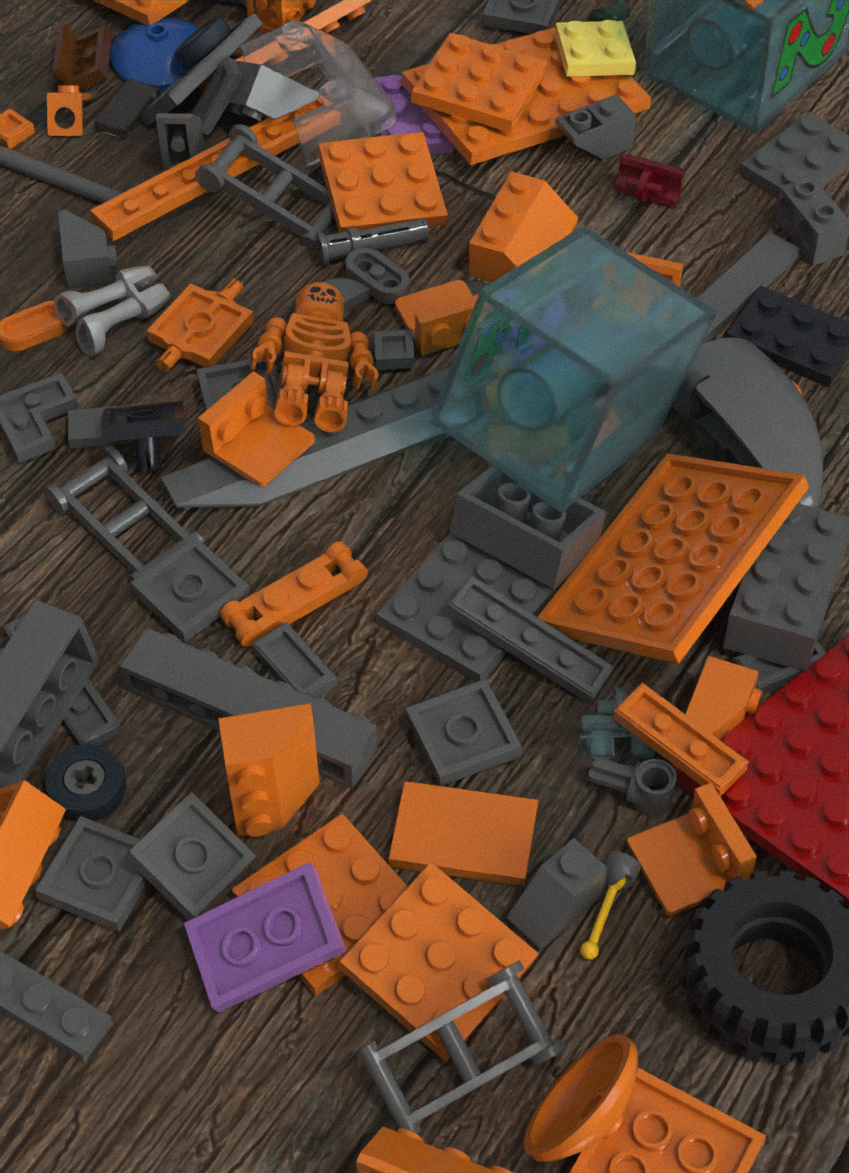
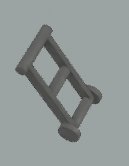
[195,124,335,248]
[43,445,204,582]
[358,960,567,1134]

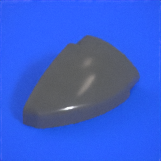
[666,337,823,508]

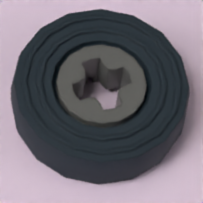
[174,15,231,68]
[45,744,126,821]

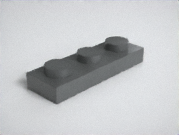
[0,951,113,1063]

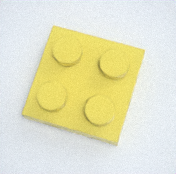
[554,20,636,77]

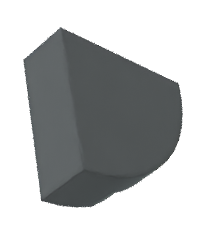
[322,278,371,312]

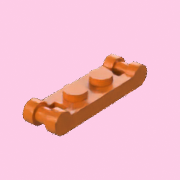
[219,541,368,647]

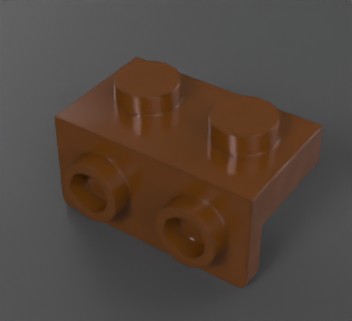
[53,24,112,91]

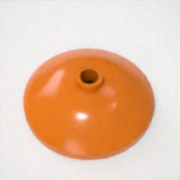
[524,1034,638,1162]

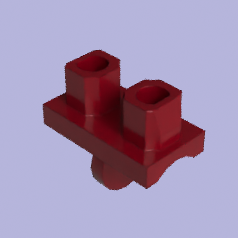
[614,153,685,207]

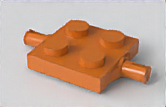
[147,278,254,373]

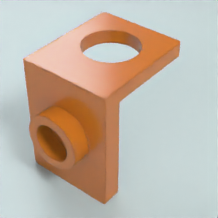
[47,85,91,136]

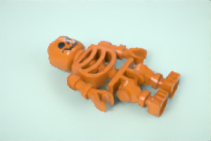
[250,282,379,433]

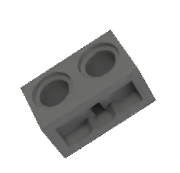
[775,176,849,266]

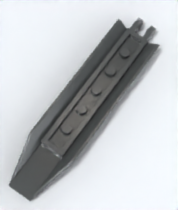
[161,359,493,508]

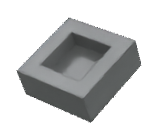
[374,329,415,370]

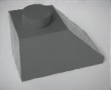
[156,113,204,171]
[58,209,118,289]
[506,838,608,952]

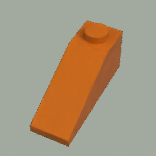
[667,656,763,775]

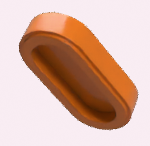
[0,301,70,351]

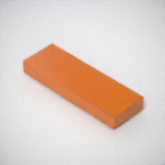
[613,683,749,797]

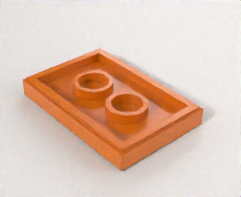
[389,781,538,887]

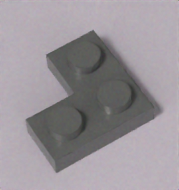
[0,373,79,463]

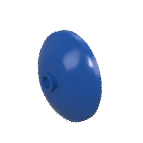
[110,17,199,90]

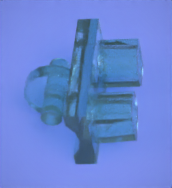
[579,687,656,760]

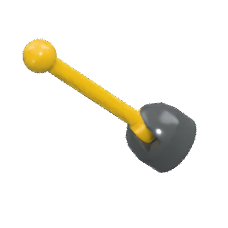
[580,851,641,960]

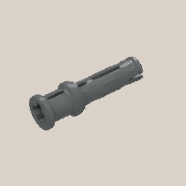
[315,217,429,266]

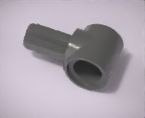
[588,757,677,817]

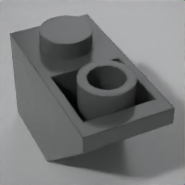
[555,94,635,159]

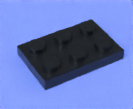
[726,286,849,388]

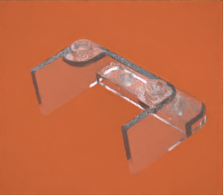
[240,21,397,166]

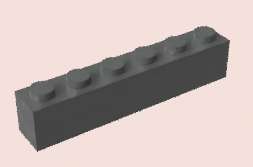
[120,628,378,789]

